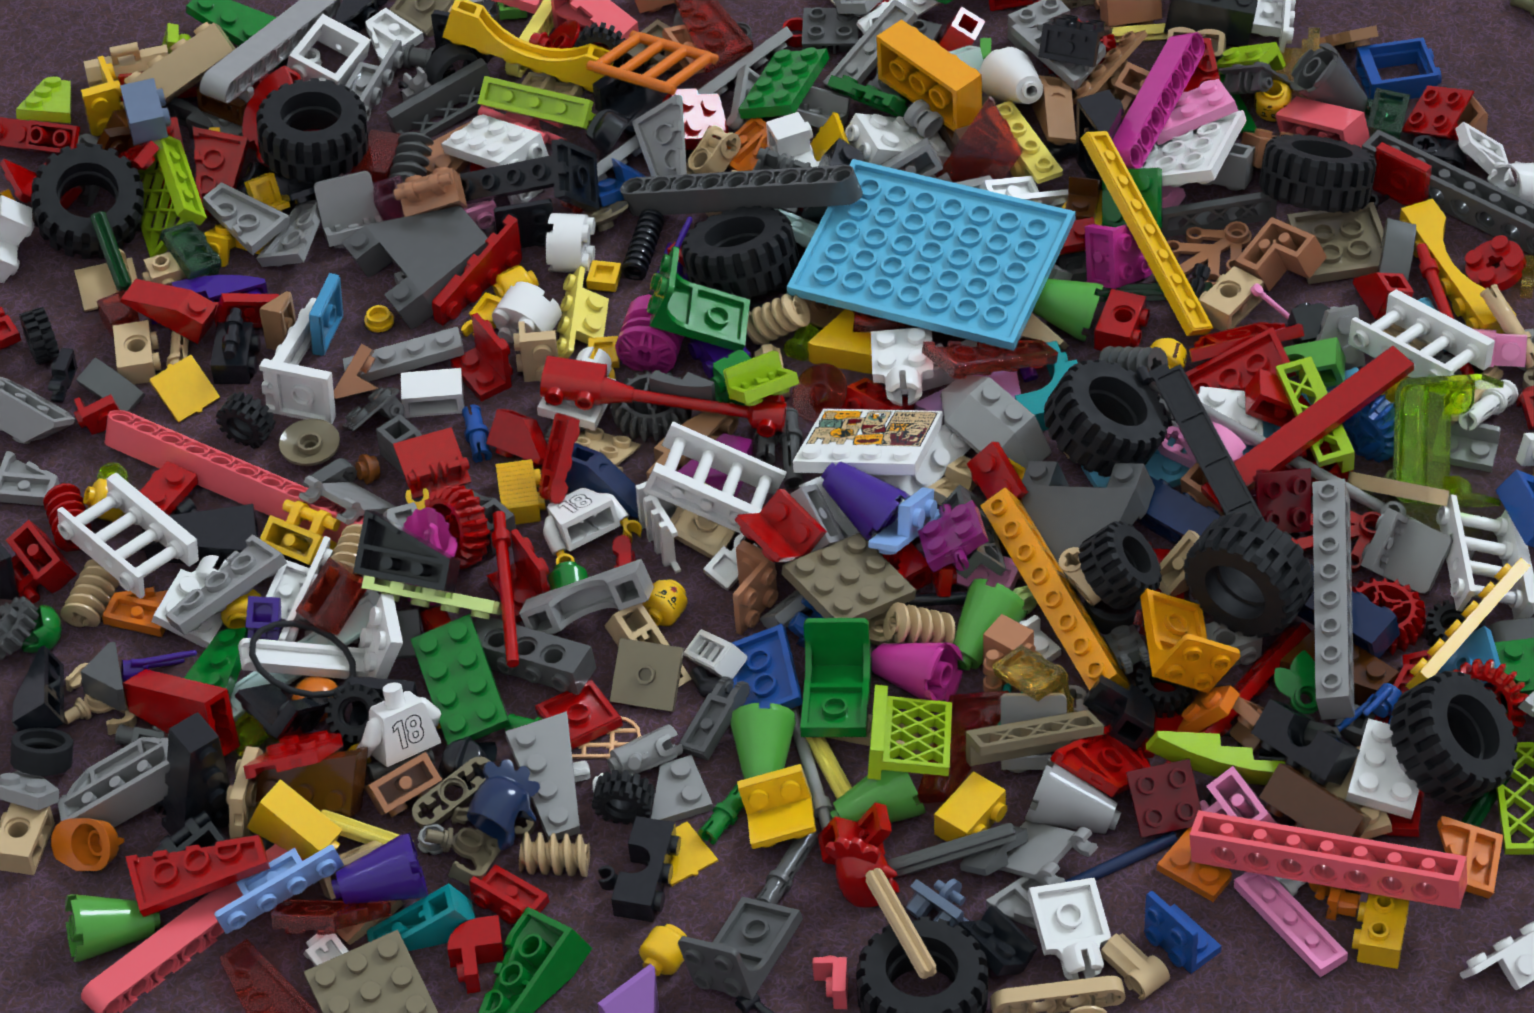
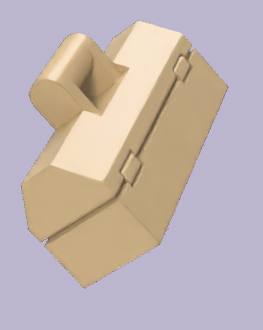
[83,42,169,88]

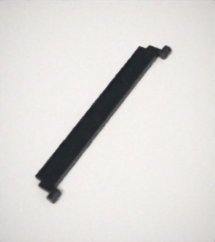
[1136,363,1266,522]

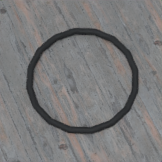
[249,620,356,698]

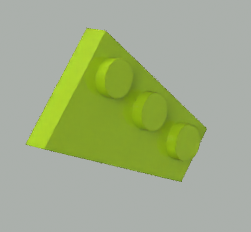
[16,77,71,124]

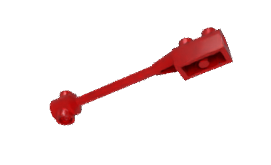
[540,356,787,438]

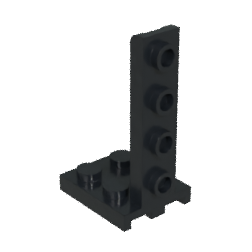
[460,139,600,212]

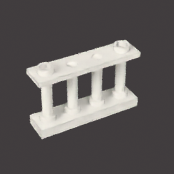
[1348,289,1495,396]
[643,422,787,534]
[57,473,199,599]
[1436,494,1534,619]

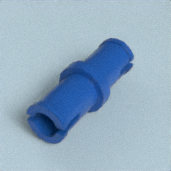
[462,404,492,463]

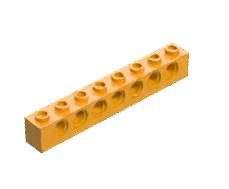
[980,487,1130,691]

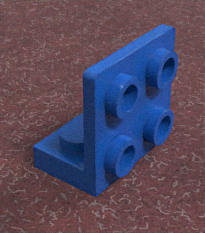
[1144,891,1221,974]

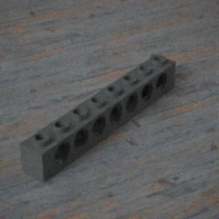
[1362,130,1534,256]

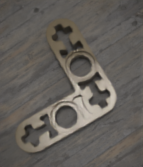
[412,756,536,838]

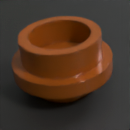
[355,454,380,485]

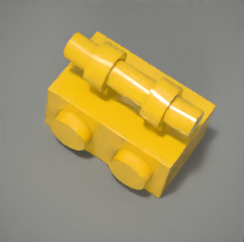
[260,499,340,571]

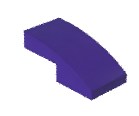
[245,596,281,641]

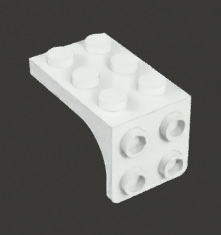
[845,113,954,165]
[441,114,549,205]

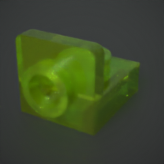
[235,712,279,757]

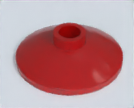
[548,20,580,49]

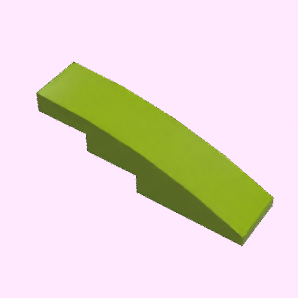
[1146,731,1285,785]

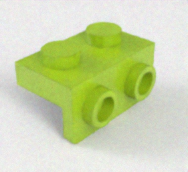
[1216,42,1286,74]
[723,350,799,406]

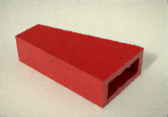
[123,669,240,756]

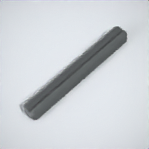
[888,823,1017,878]

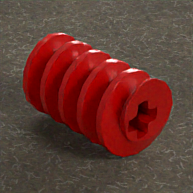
[43,483,93,552]

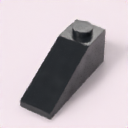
[12,645,64,732]

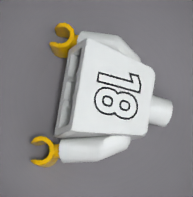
[543,488,642,565]
[347,682,441,767]

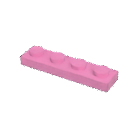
[1234,872,1348,978]

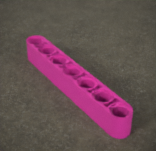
[1112,32,1205,169]

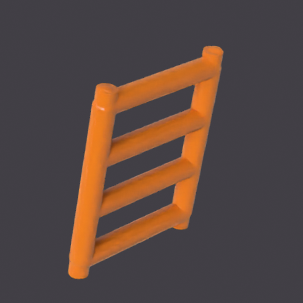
[586,30,719,95]

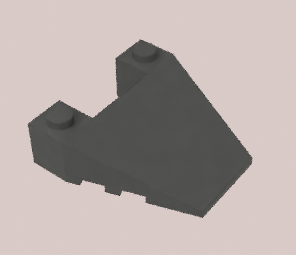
[342,206,488,330]
[1022,461,1155,581]

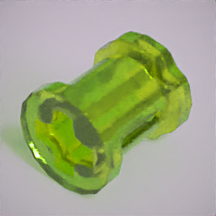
[783,323,819,361]

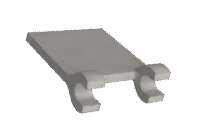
[299,476,396,525]
[999,820,1098,885]

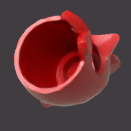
[825,837,900,908]

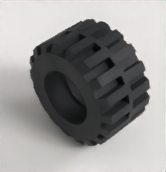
[1078,521,1162,610]

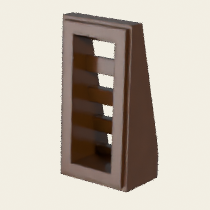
[196,85,247,126]

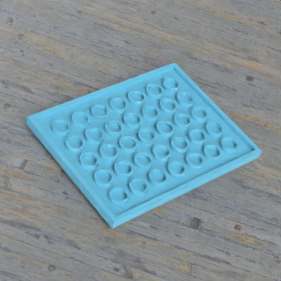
[787,159,1076,351]

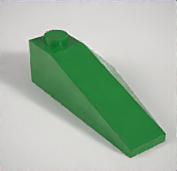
[478,906,593,1013]

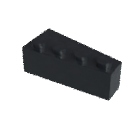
[162,712,230,836]

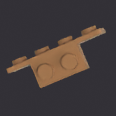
[1072,30,1148,105]

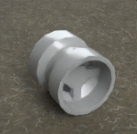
[903,99,944,139]

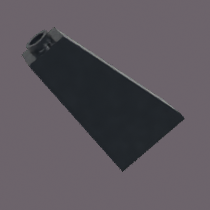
[137,504,258,567]

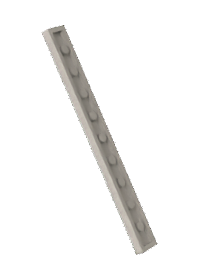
[597,26,793,183]

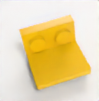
[737,764,816,849]

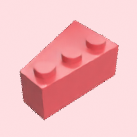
[551,0,639,50]
[1275,96,1370,149]

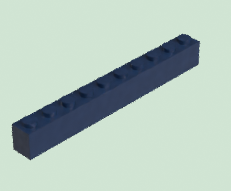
[1136,476,1400,659]

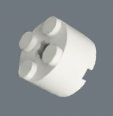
[546,213,595,273]
[492,281,562,343]

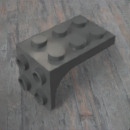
[678,896,803,999]

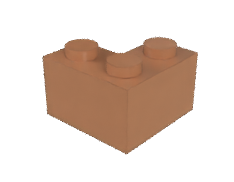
[1236,217,1327,292]

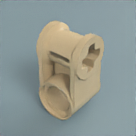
[687,126,741,174]
[1059,547,1101,607]

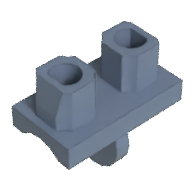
[905,879,969,928]

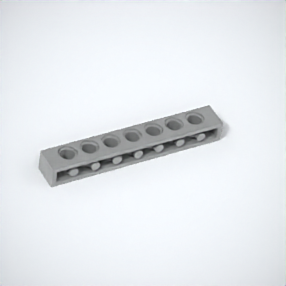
[1312,479,1355,720]

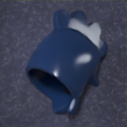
[467,760,540,851]

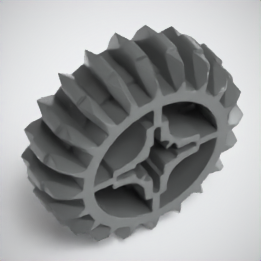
[611,370,693,443]

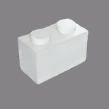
[401,368,464,418]

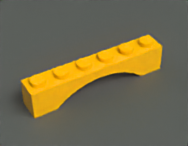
[442,0,614,92]
[1400,198,1516,334]

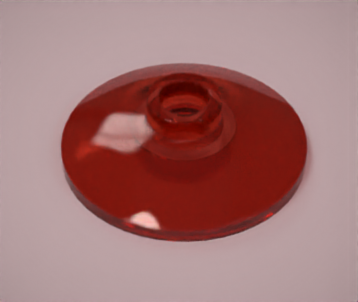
[792,363,847,422]

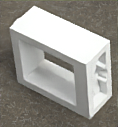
[287,14,371,85]

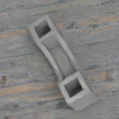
[519,559,654,635]

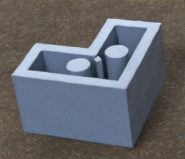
[120,78,171,146]

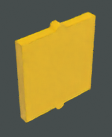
[810,112,849,161]
[149,354,220,423]
[670,822,718,886]

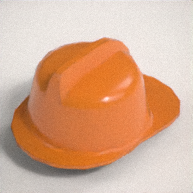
[51,818,125,871]

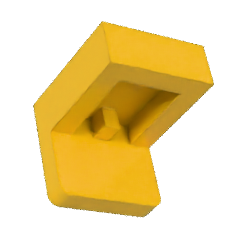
[244,172,291,212]
[199,224,236,267]

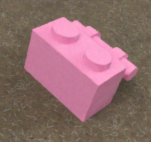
[1199,766,1278,824]

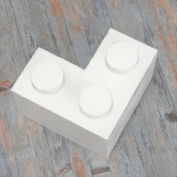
[766,112,820,167]
[0,195,34,283]

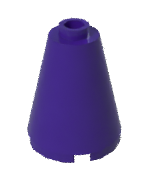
[821,461,910,541]
[331,833,428,904]

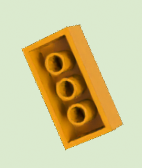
[876,19,982,131]

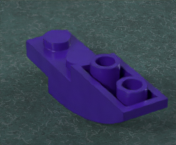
[150,275,268,325]

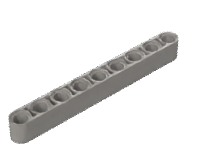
[200,0,341,104]

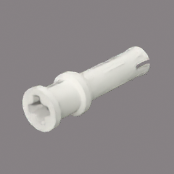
[1458,380,1519,430]

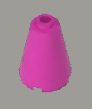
[871,642,963,702]

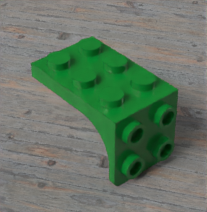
[647,246,750,351]
[800,618,872,737]

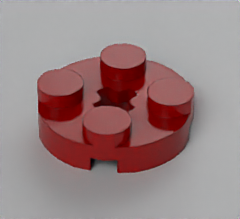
[1465,235,1527,291]

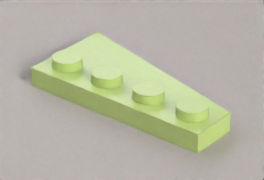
[361,575,501,620]

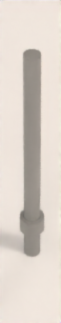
[790,707,833,830]

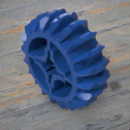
[1342,394,1408,463]

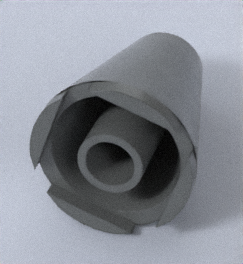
[1290,43,1367,112]

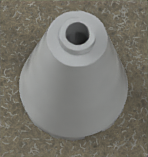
[1025,758,1121,834]

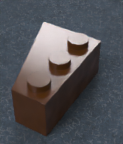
[1280,628,1399,706]
[255,747,368,818]
[1259,763,1372,838]

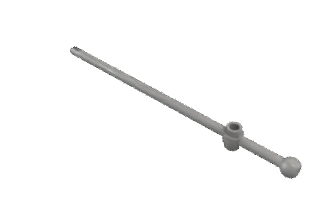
[1149,381,1475,560]

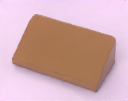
[259,291,296,350]

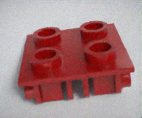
[1401,85,1475,140]
[393,427,472,499]

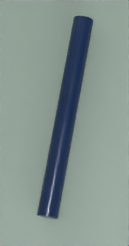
[1065,831,1178,882]

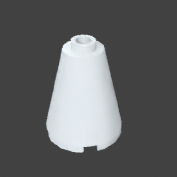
[979,47,1043,104]

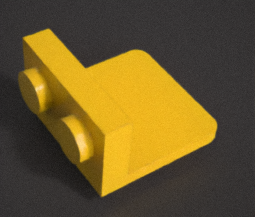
[81,55,125,136]

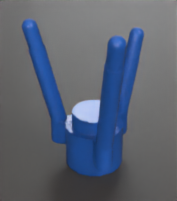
[1337,683,1402,732]

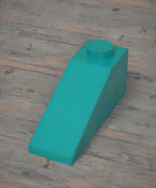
[367,883,475,951]

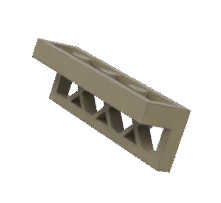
[966,710,1104,766]

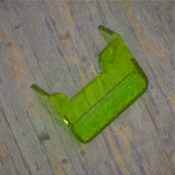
[1393,374,1504,508]

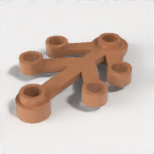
[1167,221,1252,286]

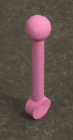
[1250,283,1290,320]

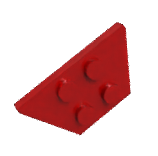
[1189,322,1304,362]
[1050,725,1151,797]
[243,731,343,779]

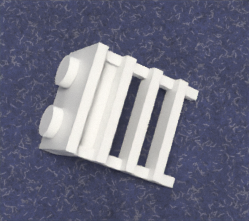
[636,481,681,574]

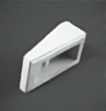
[684,629,747,679]

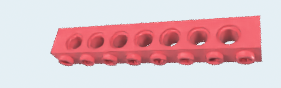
[1189,810,1467,909]

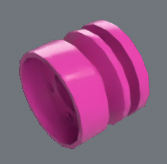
[615,294,684,373]

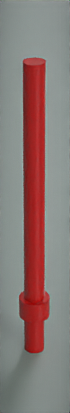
[1415,243,1476,383]
[491,511,519,668]

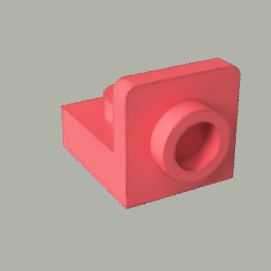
[812,955,848,1009]

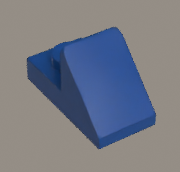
[598,158,646,207]

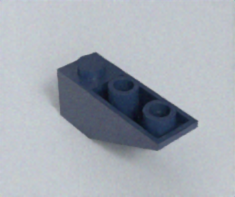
[565,443,639,518]

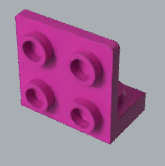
[1085,224,1152,289]

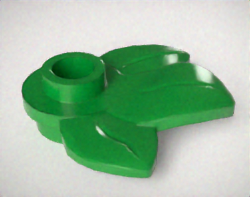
[1274,650,1318,715]

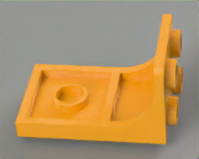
[1140,589,1241,693]

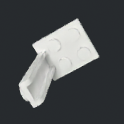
[259,298,336,424]
[238,594,403,679]

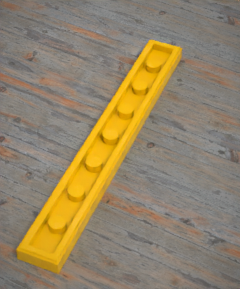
[1080,131,1213,336]

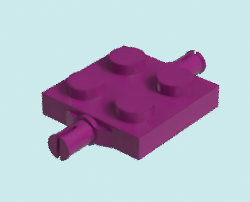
[918,500,989,573]

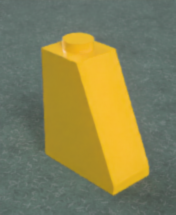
[808,309,884,374]
[247,779,342,860]

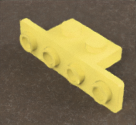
[986,101,1063,184]
[557,266,609,359]

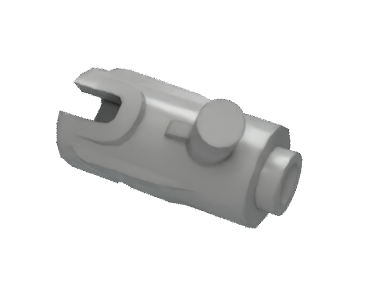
[607,724,683,775]

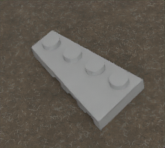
[165,534,287,635]
[505,711,580,841]

